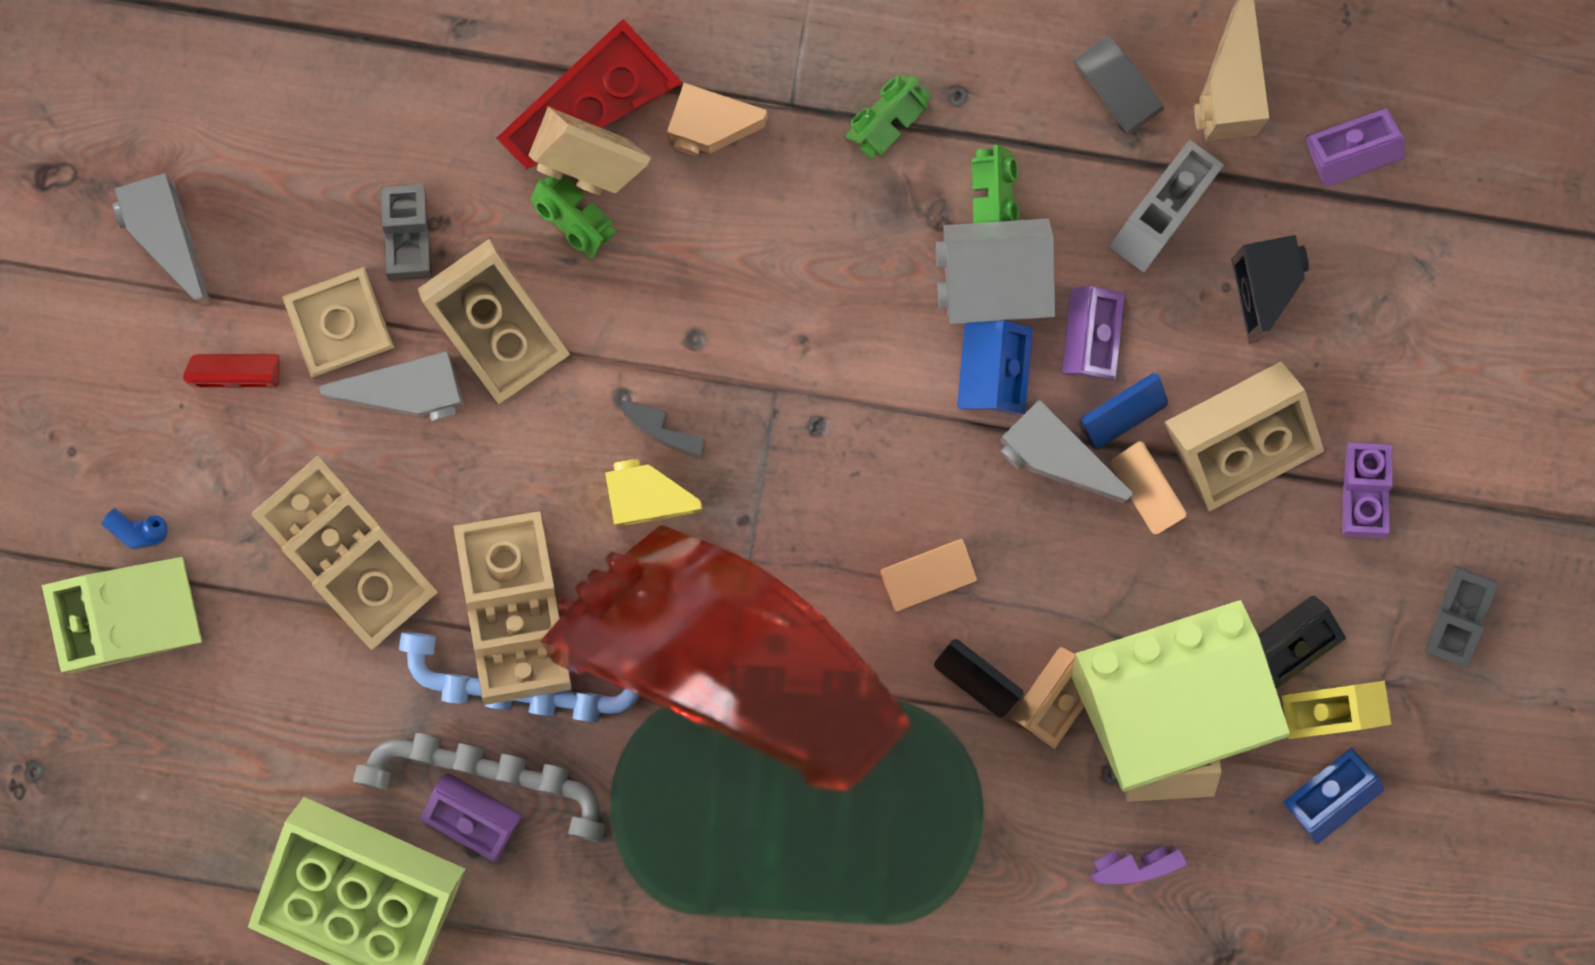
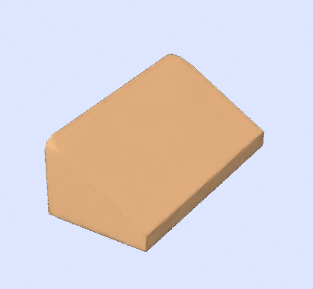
[1110,441,1187,535]
[879,538,977,612]
[1011,647,1084,749]

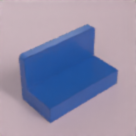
[957,321,1033,415]

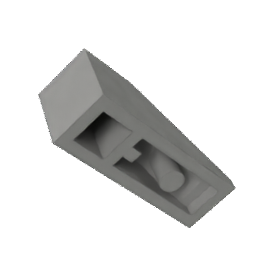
[1109,139,1224,273]
[112,173,211,306]
[319,351,465,422]
[999,399,1133,503]

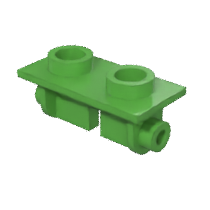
[844,74,931,159]
[972,145,1019,223]
[530,175,617,260]

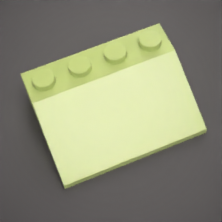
[1072,600,1290,792]
[248,797,466,965]

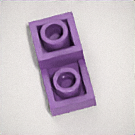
[1342,442,1392,539]
[1088,845,1187,884]

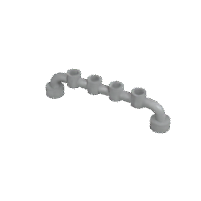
[352,733,606,843]

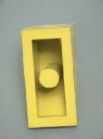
[605,459,703,528]
[1281,681,1392,739]

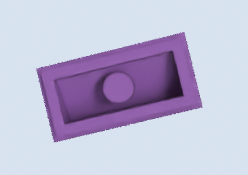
[1306,108,1405,186]
[1062,286,1125,380]
[419,773,522,863]

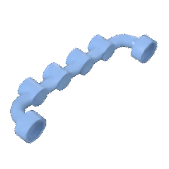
[399,632,655,722]

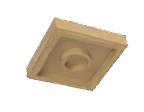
[282,267,395,380]

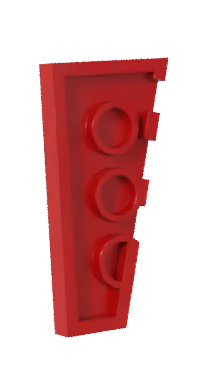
[496,19,683,171]

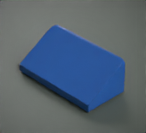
[1079,372,1168,449]
[1283,747,1384,844]

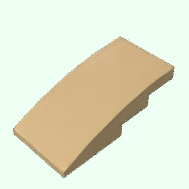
[252,455,438,651]
[453,511,571,705]

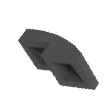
[1073,35,1164,135]
[381,184,432,281]
[621,401,706,460]
[1425,565,1499,668]

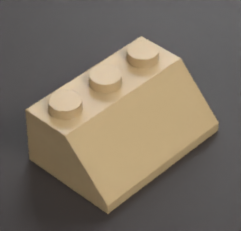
[1165,361,1325,512]

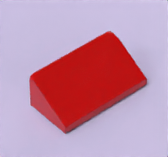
[183,354,280,388]

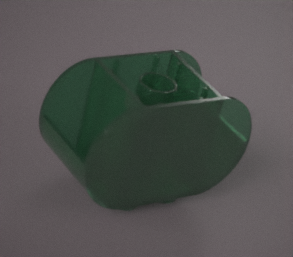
[610,666,984,925]

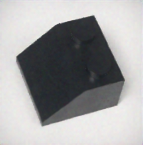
[1231,235,1309,344]

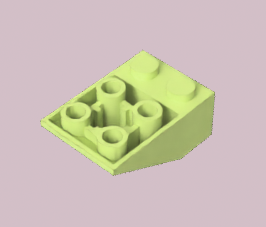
[42,557,203,674]

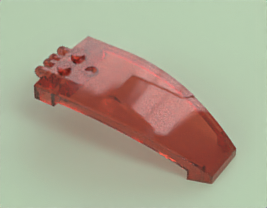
[540,524,911,790]

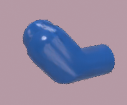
[101,508,168,549]

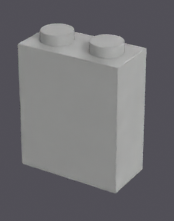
[936,218,1055,324]

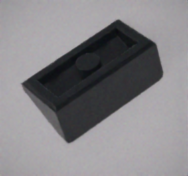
[1258,596,1346,689]
[934,638,1024,718]

